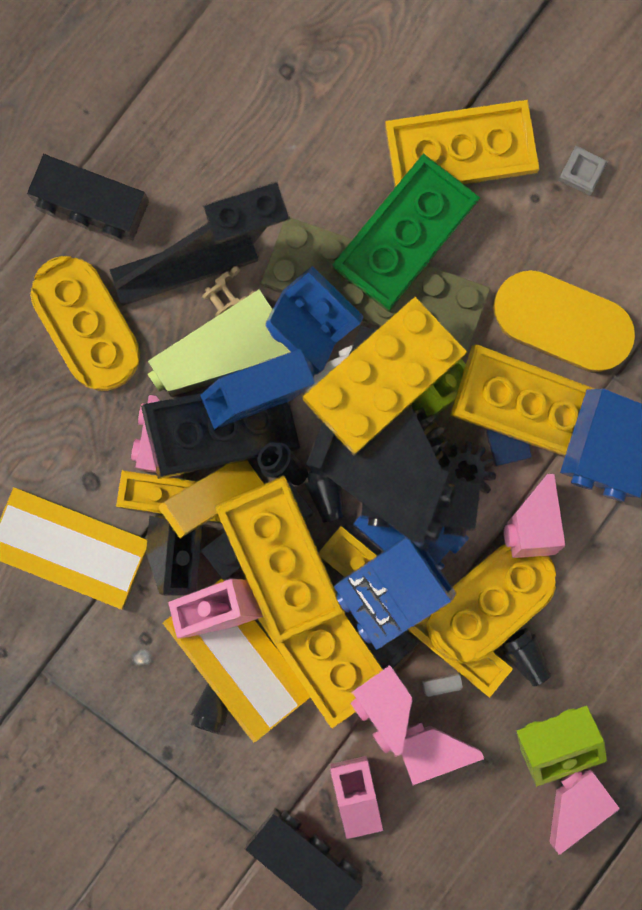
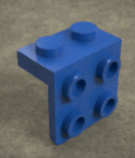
[265,266,364,375]

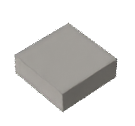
[558,146,608,196]
[421,673,463,697]

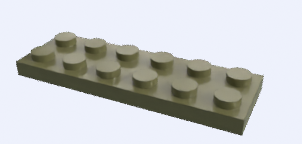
[261,217,490,357]

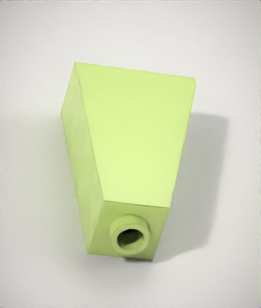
[148,289,291,397]

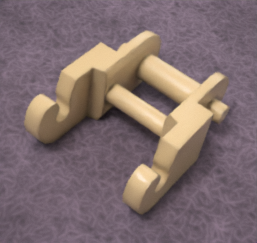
[202,266,255,317]

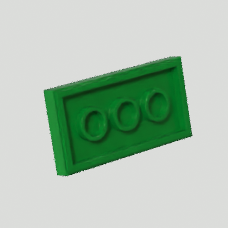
[332,153,480,312]

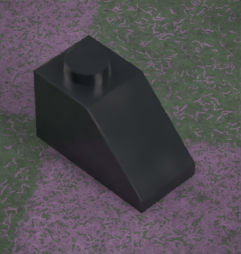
[146,515,203,596]

